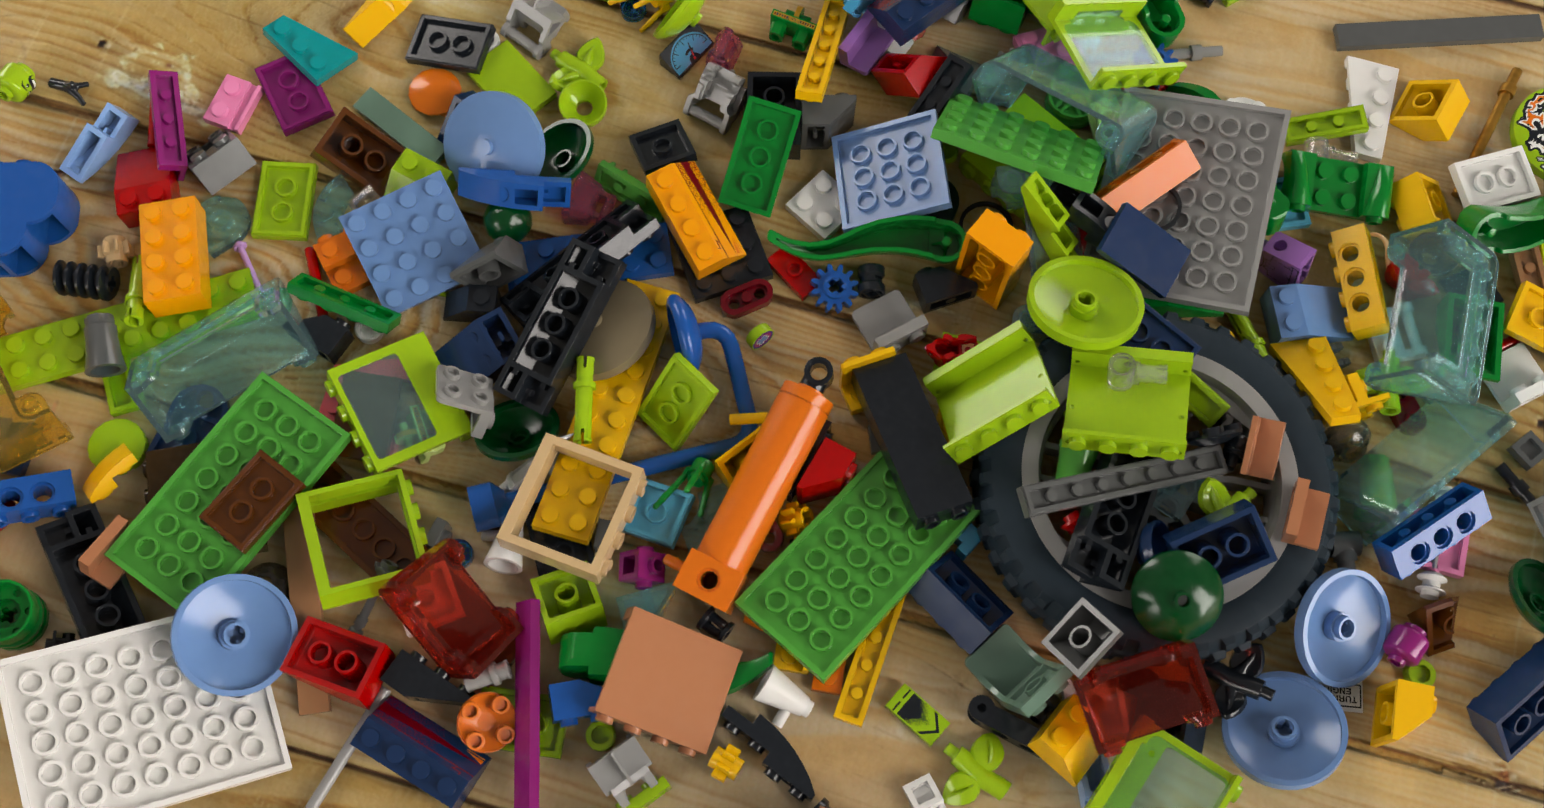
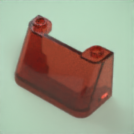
[378,538,524,679]
[1069,639,1221,758]

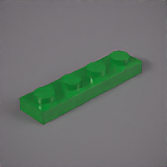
[286,273,402,334]

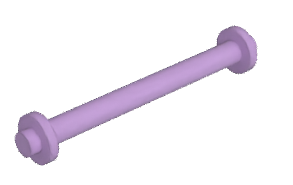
[233,241,274,312]

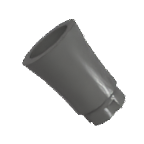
[84,313,127,378]

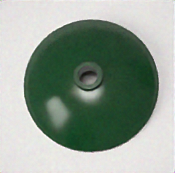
[539,118,594,181]
[474,400,560,462]
[1130,550,1224,642]
[1508,558,1544,634]

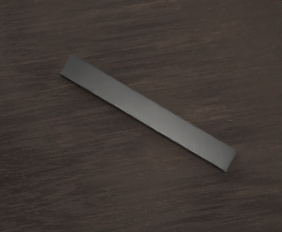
[1333,14,1544,51]
[1016,444,1229,519]

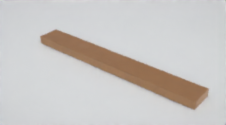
[283,488,332,716]

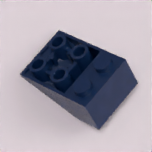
[435,306,519,384]

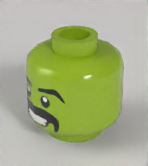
[0,62,36,102]

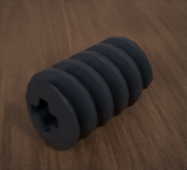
[52,260,120,301]

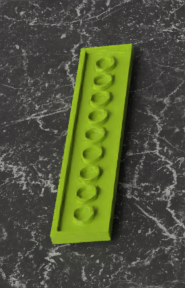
[0,268,264,396]

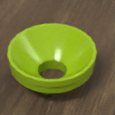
[558,79,607,127]

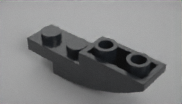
[1050,181,1117,248]
[721,705,815,802]

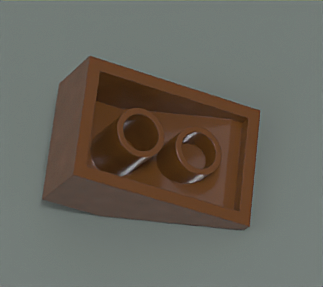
[310,107,405,198]

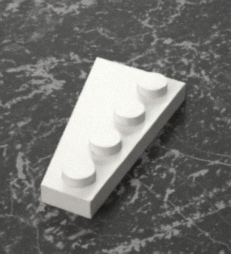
[1344,56,1399,164]

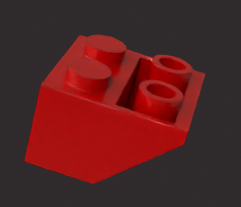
[871,53,947,98]

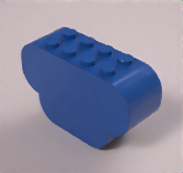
[0,159,80,278]

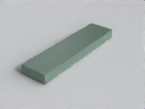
[353,87,445,164]

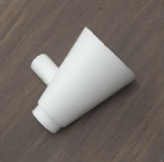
[481,525,524,575]
[753,664,815,728]

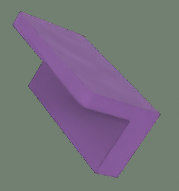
[838,9,894,76]

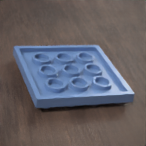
[831,109,952,233]
[338,170,480,313]

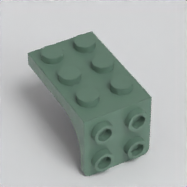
[965,624,1073,718]

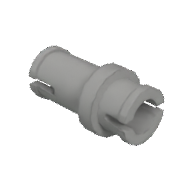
[463,659,513,693]

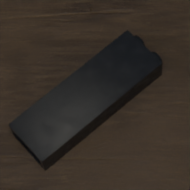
[851,352,973,530]

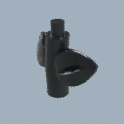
[1201,643,1276,720]

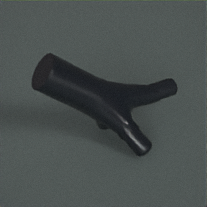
[48,78,89,106]

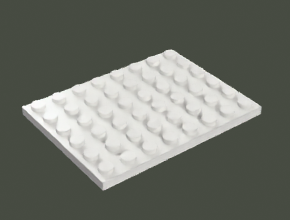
[0,616,292,808]

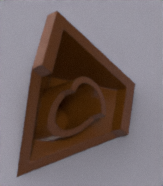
[1407,596,1459,657]

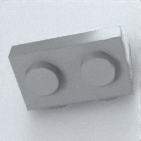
[852,290,929,353]
[436,364,495,439]

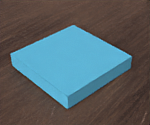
[623,479,696,550]

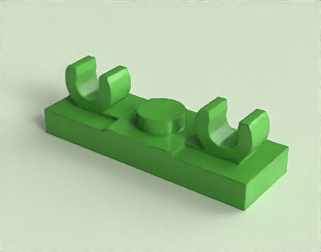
[593,160,665,223]

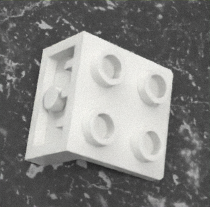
[1483,343,1544,414]

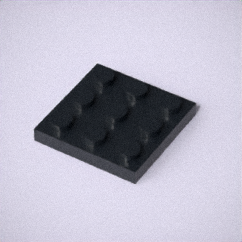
[669,207,773,304]

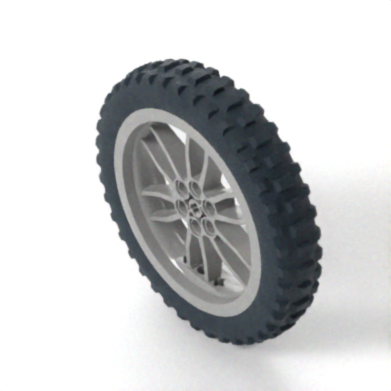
[969,311,1340,669]

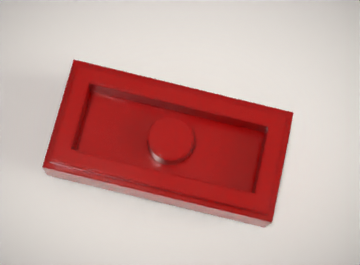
[767,249,819,301]

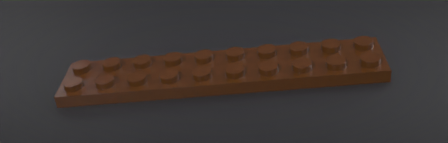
[312,461,516,688]

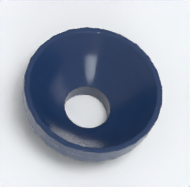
[1136,520,1170,565]

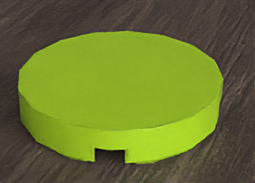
[87,419,149,476]

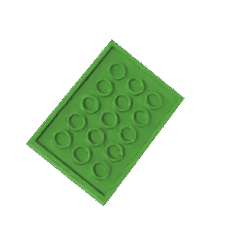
[930,94,1107,194]

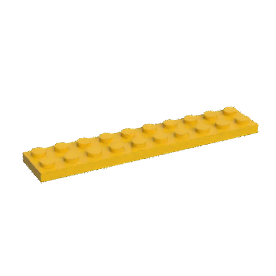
[531,279,680,546]

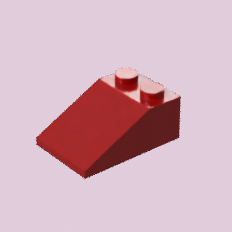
[114,147,181,228]
[279,616,396,710]

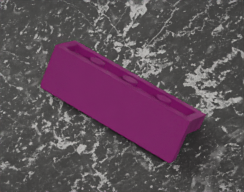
[148,70,188,181]

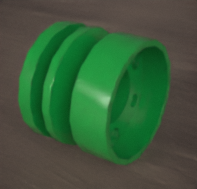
[0,579,49,651]

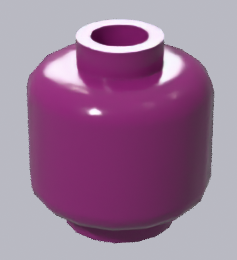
[1383,622,1429,668]

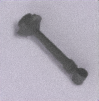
[348,559,399,635]

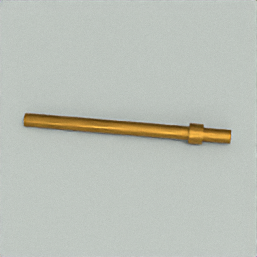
[1451,67,1523,199]

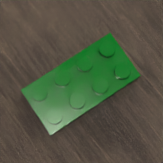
[718,95,802,218]

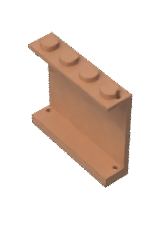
[588,606,743,758]

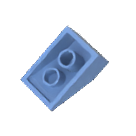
[1259,283,1354,344]

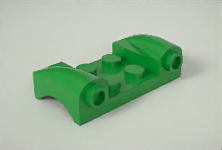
[1281,149,1394,225]

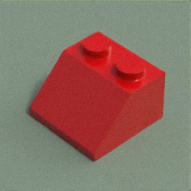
[797,437,858,504]

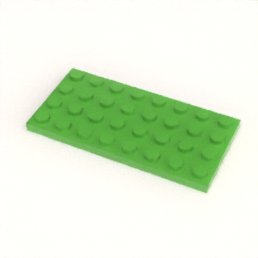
[104,371,351,610]
[734,450,980,684]

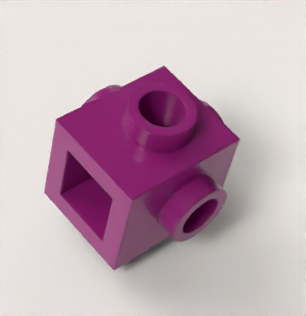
[618,546,666,590]

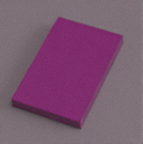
[254,56,336,137]

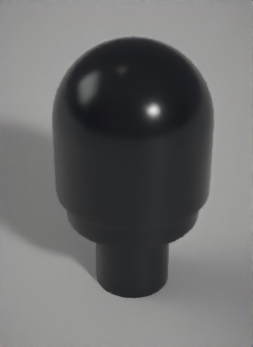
[1223,433,1248,472]

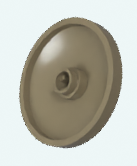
[569,280,656,381]

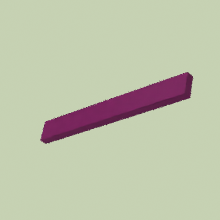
[514,599,540,808]

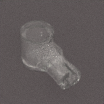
[1303,136,1358,163]
[1107,353,1168,391]

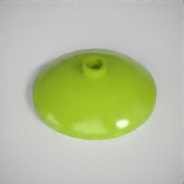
[653,0,705,39]

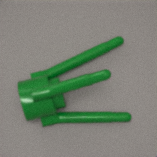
[653,457,715,518]

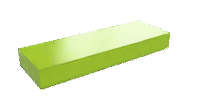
[1285,104,1369,147]

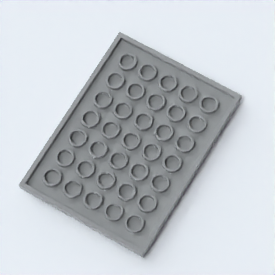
[1084,87,1292,316]

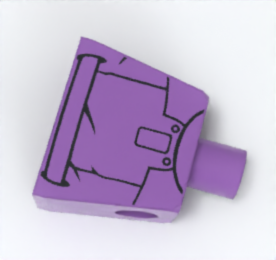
[1258,232,1317,285]

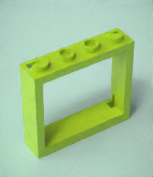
[295,468,435,610]

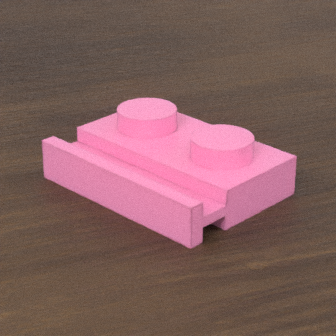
[203,74,264,135]

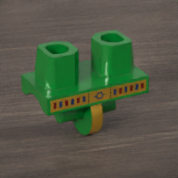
[769,6,817,52]

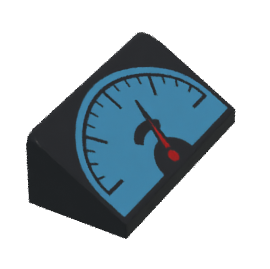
[659,24,714,80]

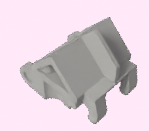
[500,0,570,60]
[683,62,747,135]
[586,734,658,808]

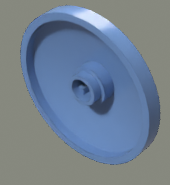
[443,91,545,183]
[1294,567,1391,688]
[170,574,298,697]
[1221,671,1349,790]

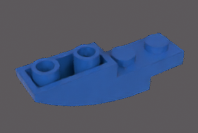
[458,167,572,211]

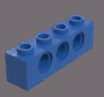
[0,469,77,528]
[1372,482,1492,580]

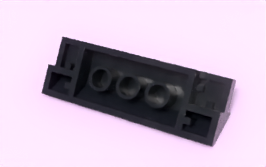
[499,199,661,328]
[492,237,627,417]
[1061,453,1158,592]
[35,502,146,639]

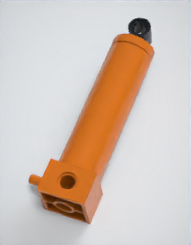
[662,357,834,616]

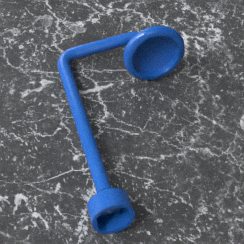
[467,294,758,532]

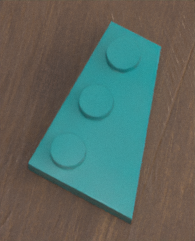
[263,15,358,86]

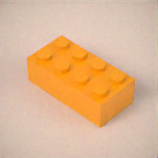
[139,195,212,318]
[955,208,1034,310]

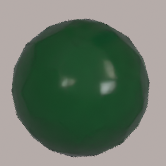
[483,204,532,242]

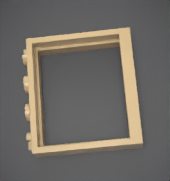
[496,433,648,584]

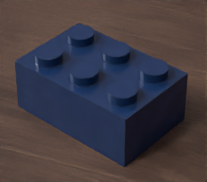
[1161,499,1278,584]

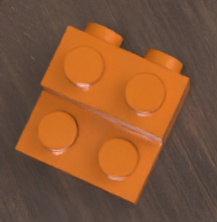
[313,228,372,293]

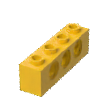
[1328,223,1392,341]

